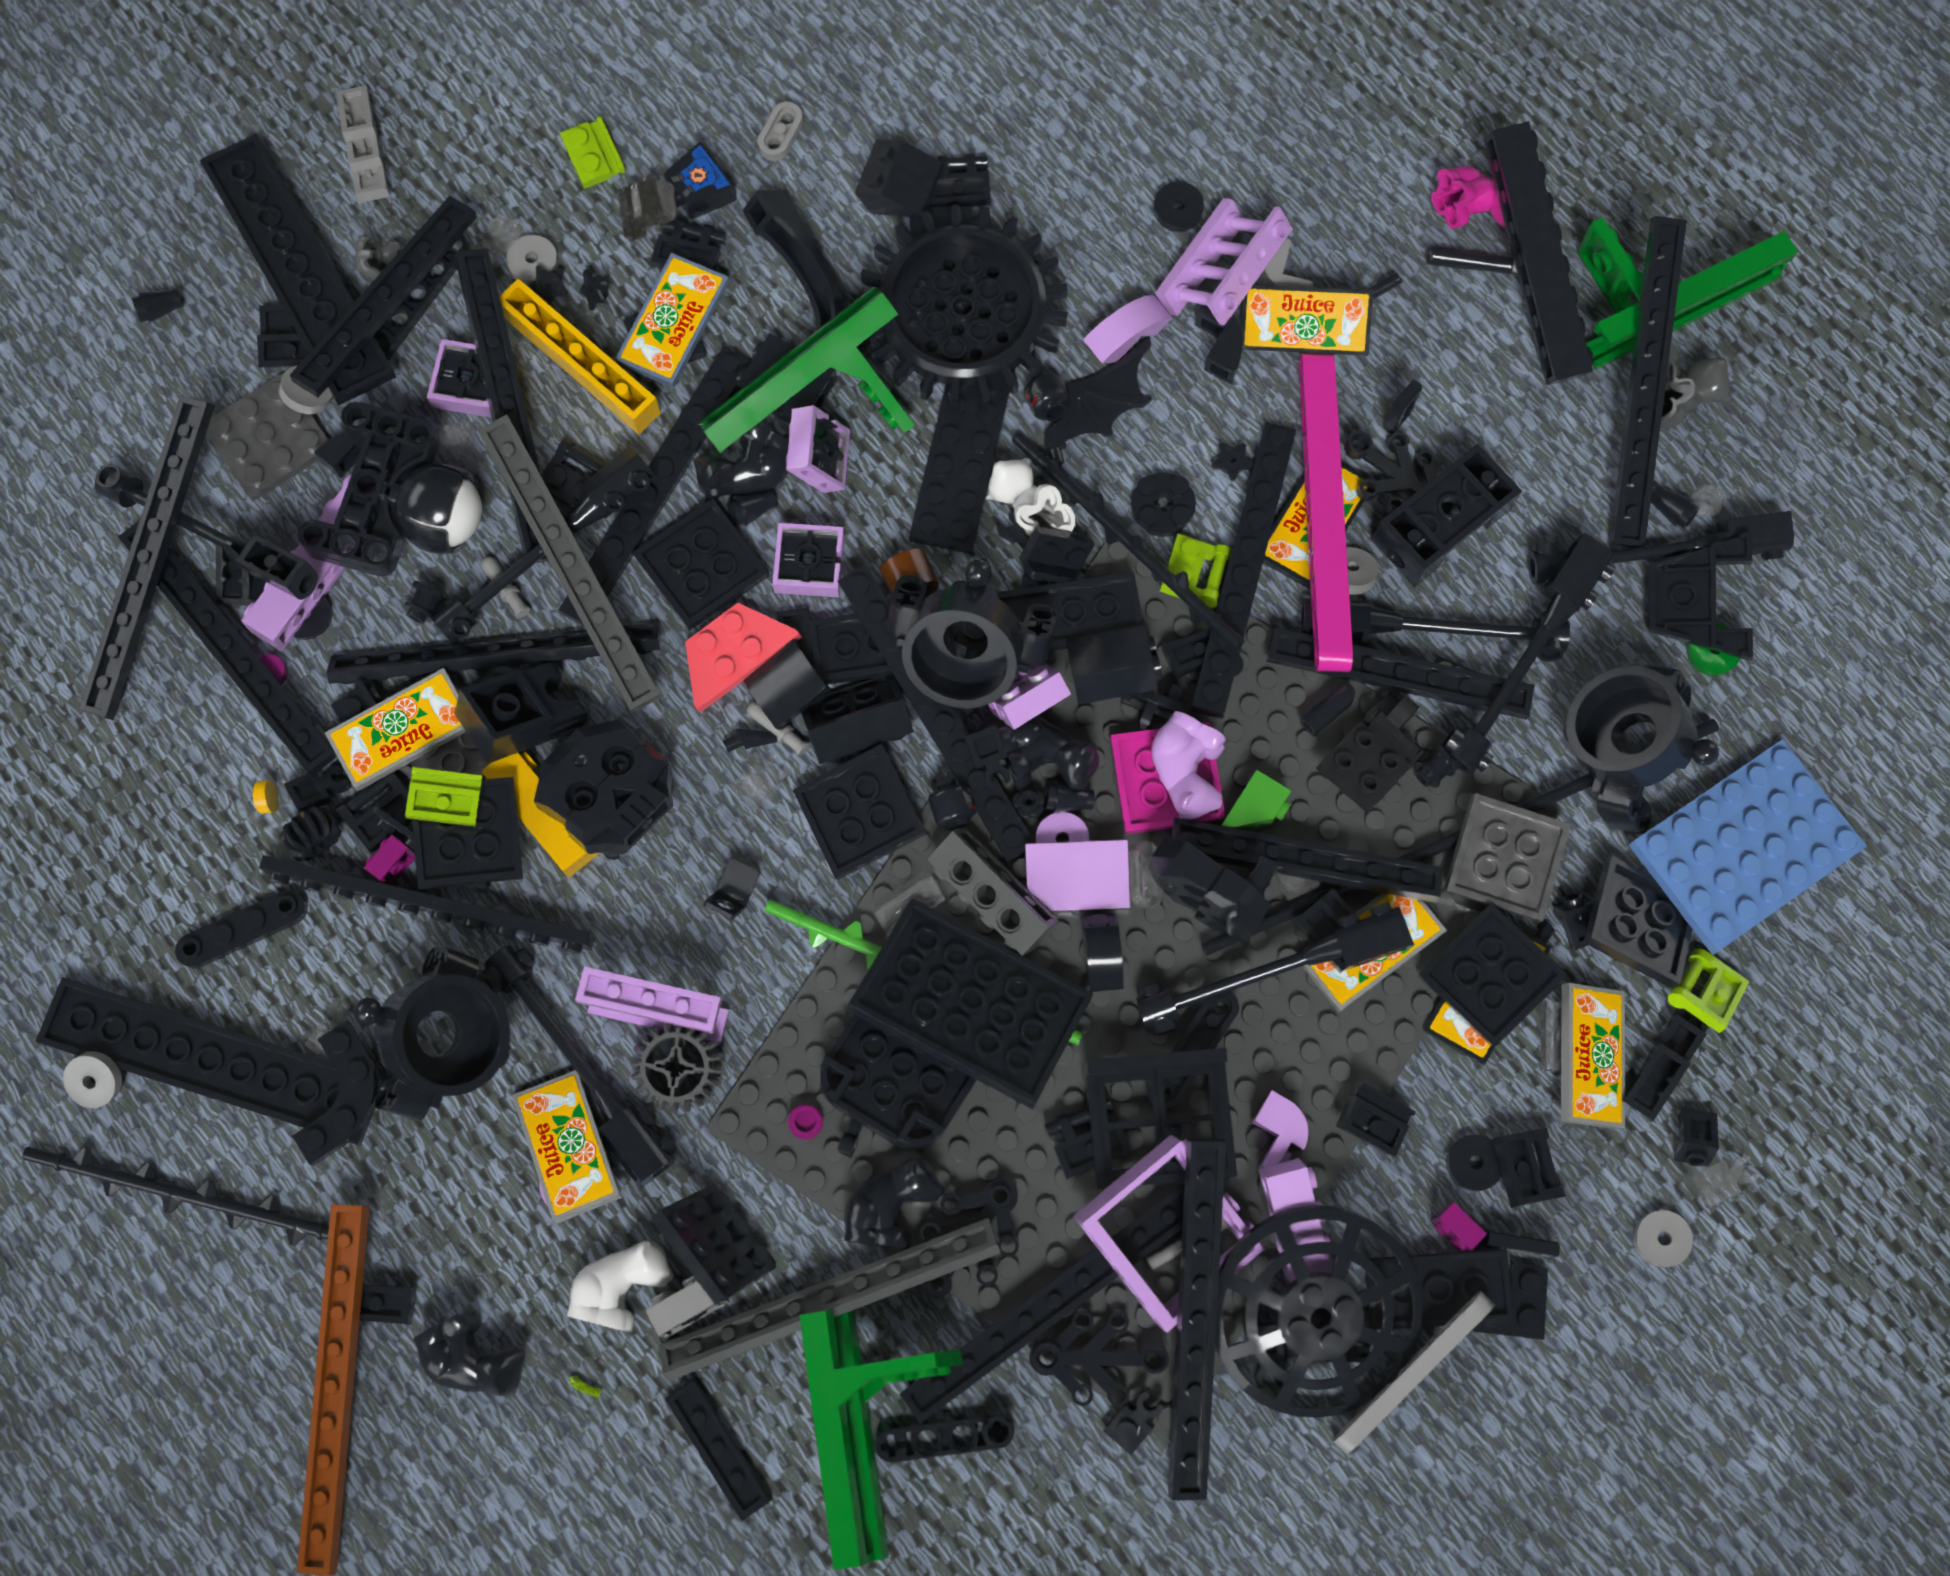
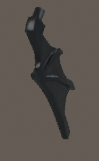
[1044,336,1152,465]

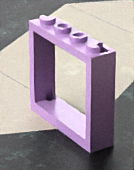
[1073,1135,1264,1333]

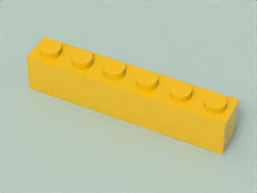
[499,279,661,435]

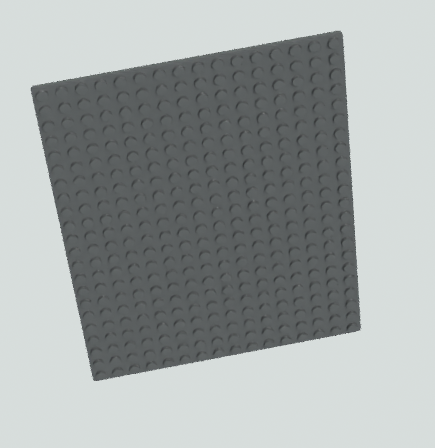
[708,541,1561,1441]

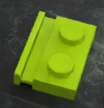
[559,116,626,189]
[405,767,482,827]

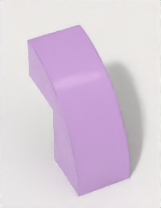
[1083,295,1172,363]

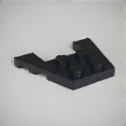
[1649,532,1753,660]

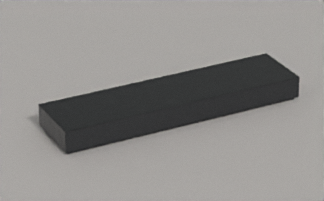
[664,1378,772,1522]

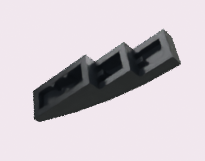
[1623,986,1709,1121]

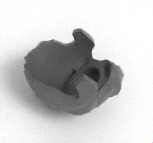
[355,236,402,283]

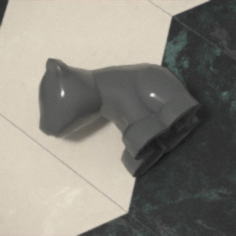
[1660,358,1733,429]

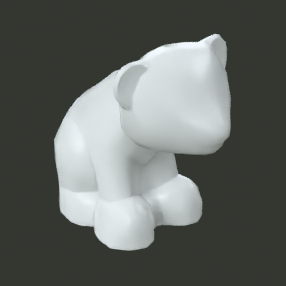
[985,458,1075,536]
[567,1240,674,1332]

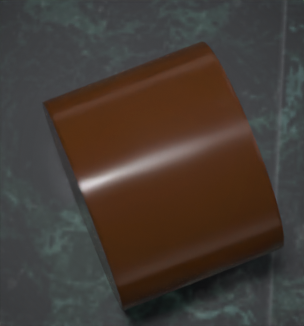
[879,548,939,598]

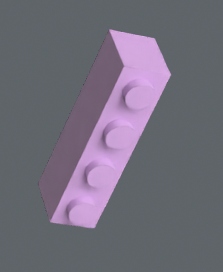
[1258,1158,1333,1286]

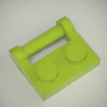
[1159,534,1232,608]
[1668,948,1750,1033]

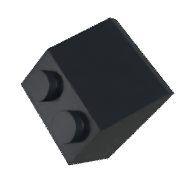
[855,139,944,218]

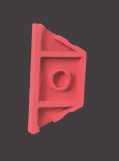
[685,603,802,712]

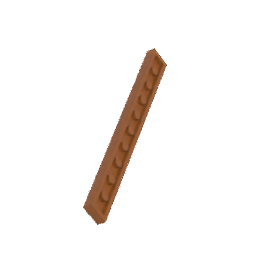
[297,1204,370,1576]

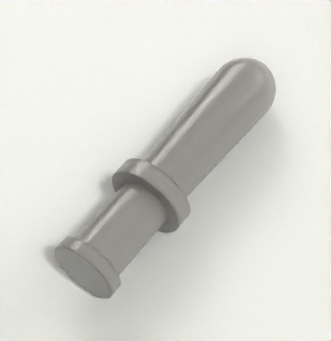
[481,557,530,619]
[747,702,810,756]

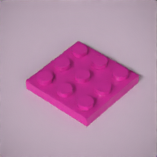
[1110,722,1226,835]

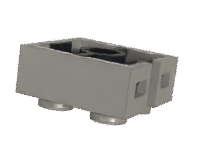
[645,1276,729,1338]

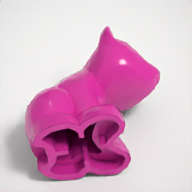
[1431,166,1506,229]

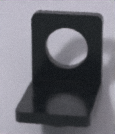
[703,857,761,920]

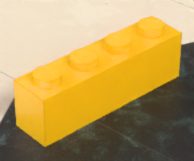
[481,751,600,878]

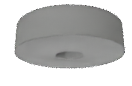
[506,235,558,285]
[279,366,332,414]
[1346,547,1379,594]
[63,1051,122,1108]
[1633,1210,1693,1268]

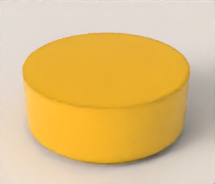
[253,779,278,814]

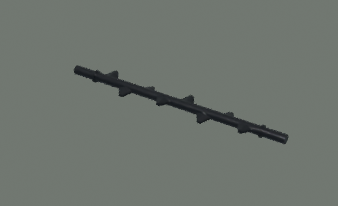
[1012,432,1245,650]
[22,1146,329,1246]

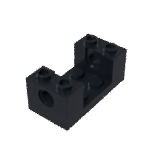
[1372,444,1522,587]

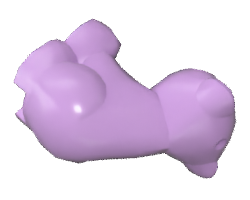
[1151,711,1226,820]

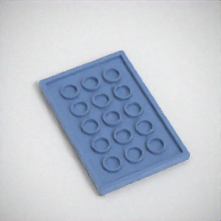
[1629,739,1867,955]

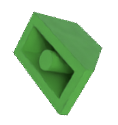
[1221,770,1292,831]

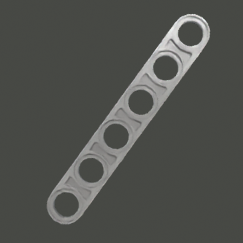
[1333,1291,1495,1454]

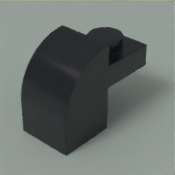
[1081,913,1124,992]

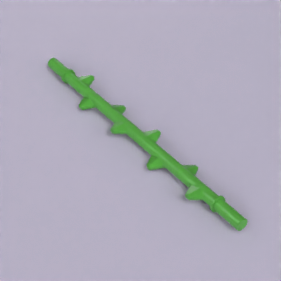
[765,899,1083,1045]

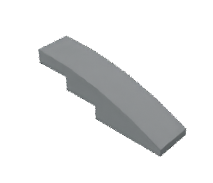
[336,85,390,203]

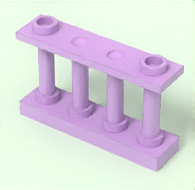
[1155,198,1293,325]
[575,966,729,1044]

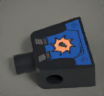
[656,142,737,220]

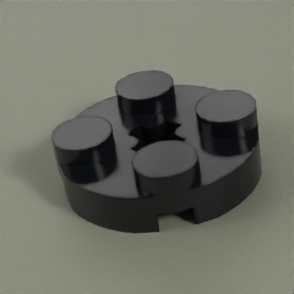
[1131,472,1196,537]

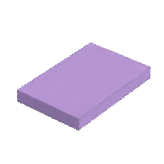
[1025,839,1130,911]

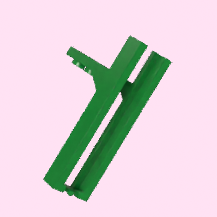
[1576,217,1798,370]
[700,287,915,452]
[799,1310,963,1570]

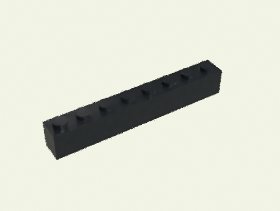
[1483,121,1594,385]

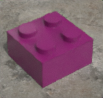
[364,835,415,886]
[1432,1202,1487,1252]

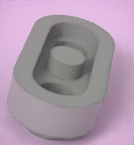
[758,102,803,161]

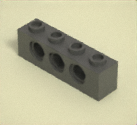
[927,826,1059,956]

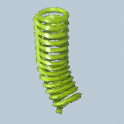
[569,1375,602,1398]

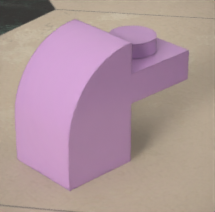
[1252,1090,1308,1168]

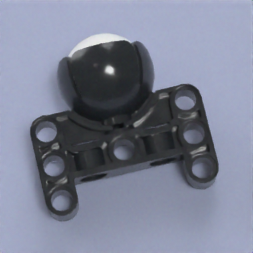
[297,402,482,577]

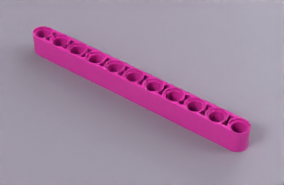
[1299,354,1353,672]

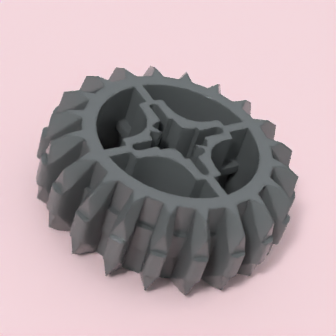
[630,1023,725,1113]

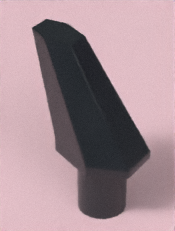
[723,728,778,753]

